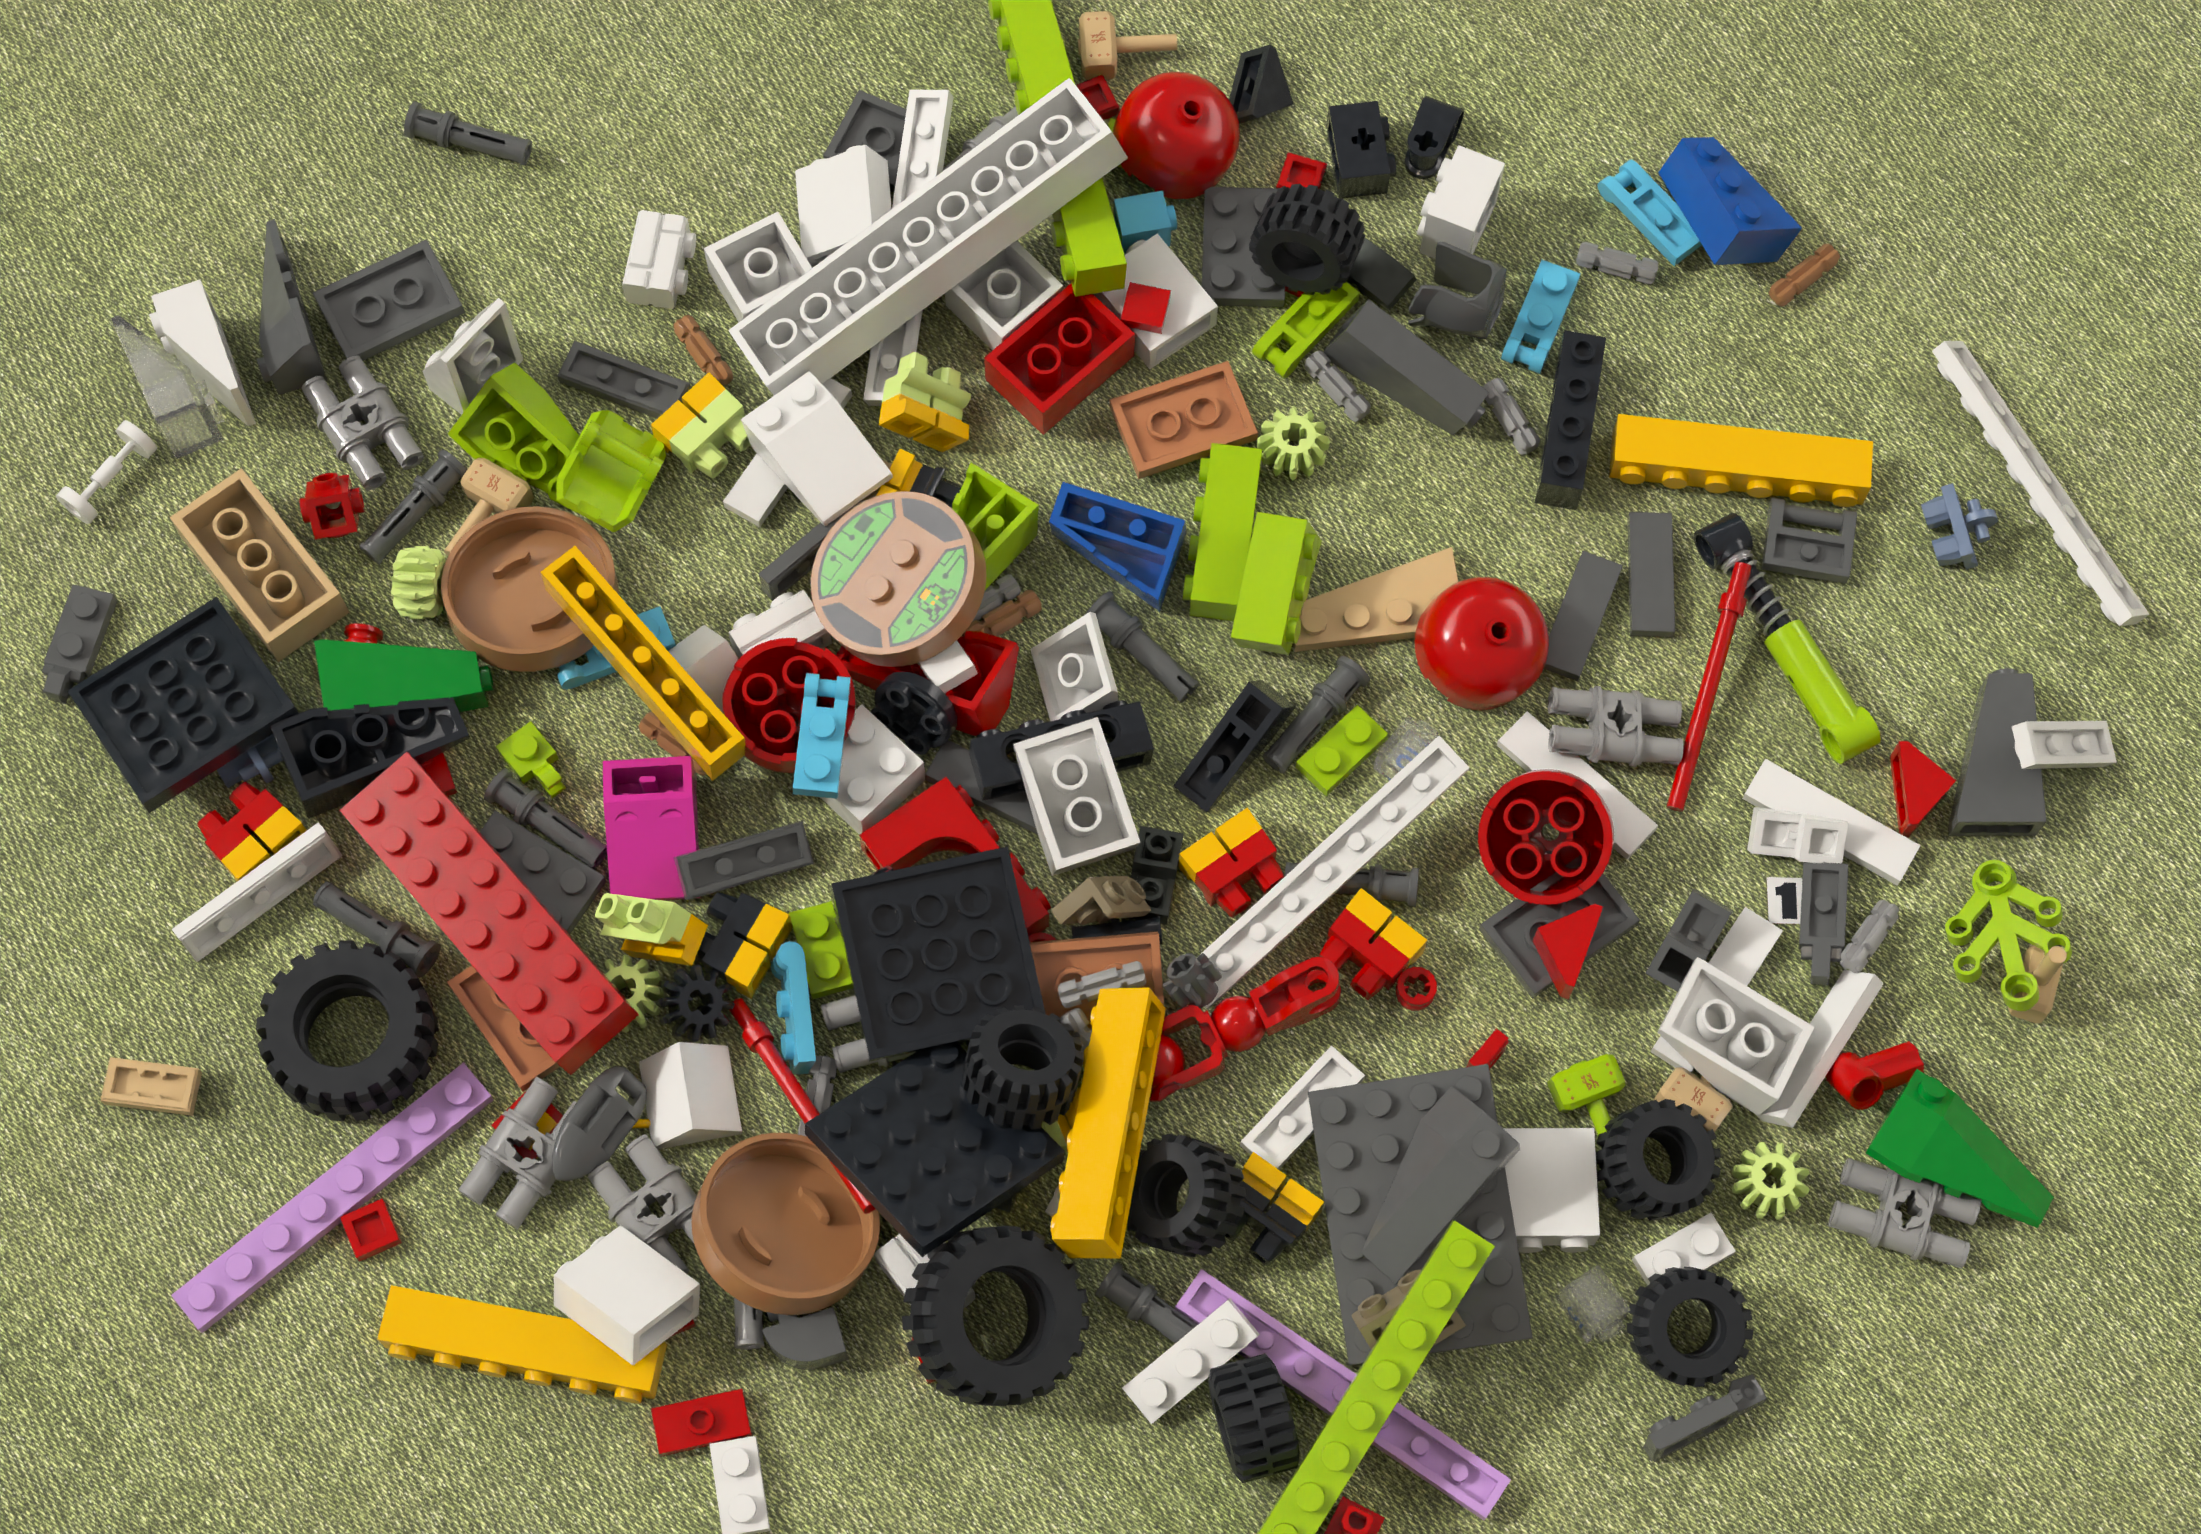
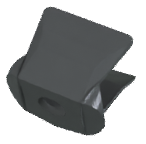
[1408,242,1507,339]

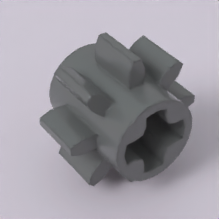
[1163,953,1222,1008]

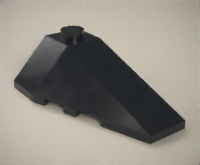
[270,697,470,819]

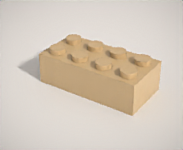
[170,468,350,662]

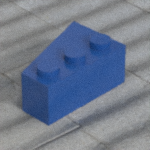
[1658,137,1802,265]
[1049,482,1187,612]

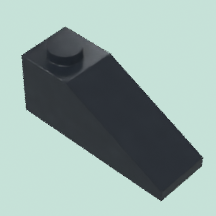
[1173,680,1296,813]

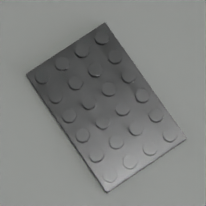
[1308,1064,1533,1366]

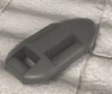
[552,1066,647,1181]

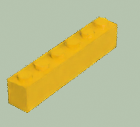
[1609,414,1873,507]
[540,545,746,781]
[1051,988,1166,1259]
[377,1285,667,1404]

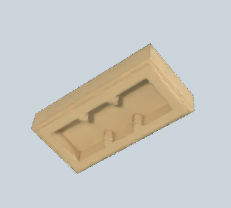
[100,1057,202,1116]

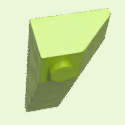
[448,362,583,516]

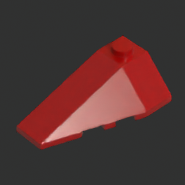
[836,631,1019,736]

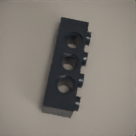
[1535,330,1606,510]
[969,700,1154,801]

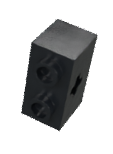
[1326,101,1396,199]

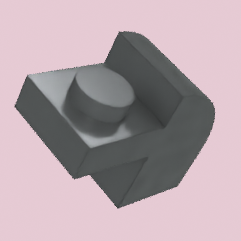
[1646,888,1733,992]
[762,1307,849,1370]

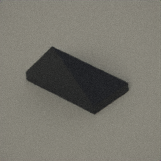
[1229,44,1293,124]

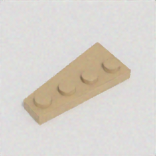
[1293,547,1458,652]

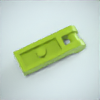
[1252,282,1360,379]

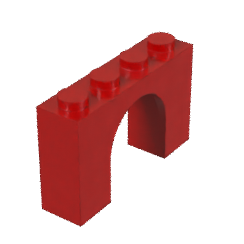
[859,777,1051,937]

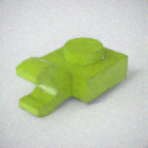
[495,721,566,799]

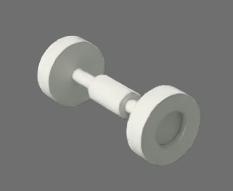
[56,420,157,524]

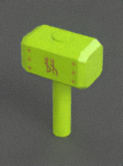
[1547,1054,1626,1136]

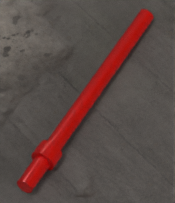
[1666,562,1752,812]
[729,998,876,1214]

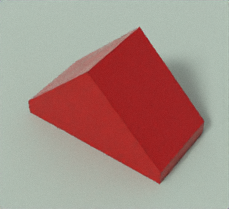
[1890,741,1956,838]
[1533,904,1603,1000]

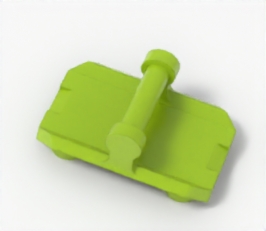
[557,410,666,532]

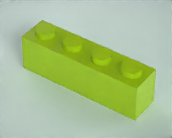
[1182,443,1262,621]

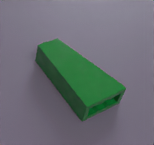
[314,639,494,712]

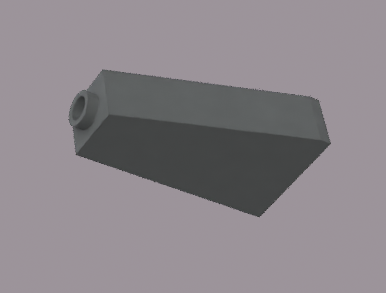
[1323,299,1489,435]
[1948,668,2046,836]

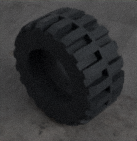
[256,940,439,1122]
[902,1226,1090,1406]

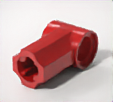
[1826,1041,1924,1110]

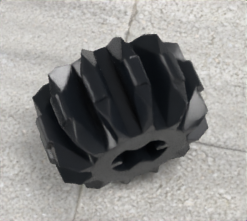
[656,965,735,1042]

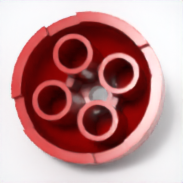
[1113,72,1240,199]
[1415,577,1549,710]
[722,638,855,773]
[1478,769,1614,905]

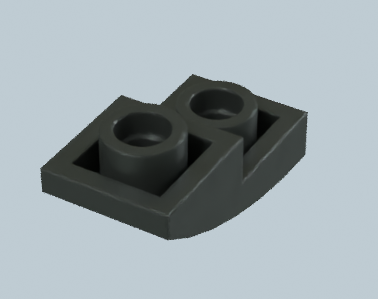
[1348,238,1417,310]
[1125,826,1184,925]

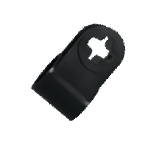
[1404,96,1465,179]

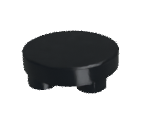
[871,672,958,755]

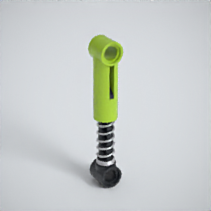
[1693,512,1881,764]

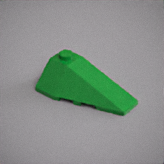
[1865,1069,2054,1228]

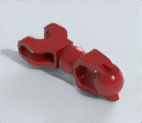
[1149,957,1341,1102]

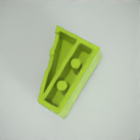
[952,462,1039,590]
[1231,512,1322,655]

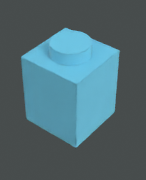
[1113,190,1177,255]

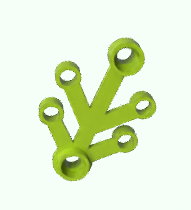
[1945,860,2072,1012]

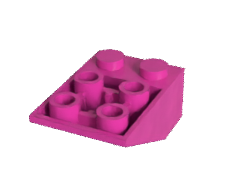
[603,756,700,900]

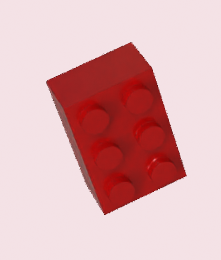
[984,284,1135,435]

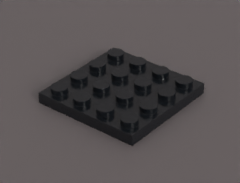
[68,596,299,813]
[831,846,1046,1062]
[805,1043,1065,1257]

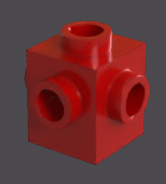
[299,473,365,540]

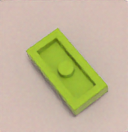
[1295,705,1388,797]
[789,901,853,999]

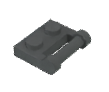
[1761,497,1857,584]

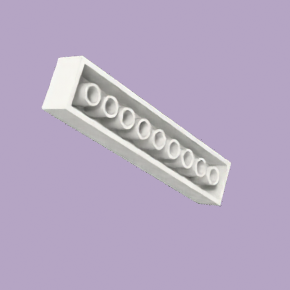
[728,78,1128,395]

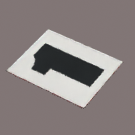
[1767,877,1802,924]

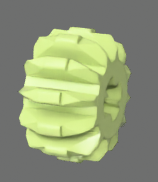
[1257,406,1330,481]
[391,546,446,620]
[603,954,665,1033]
[1731,1142,1809,1220]

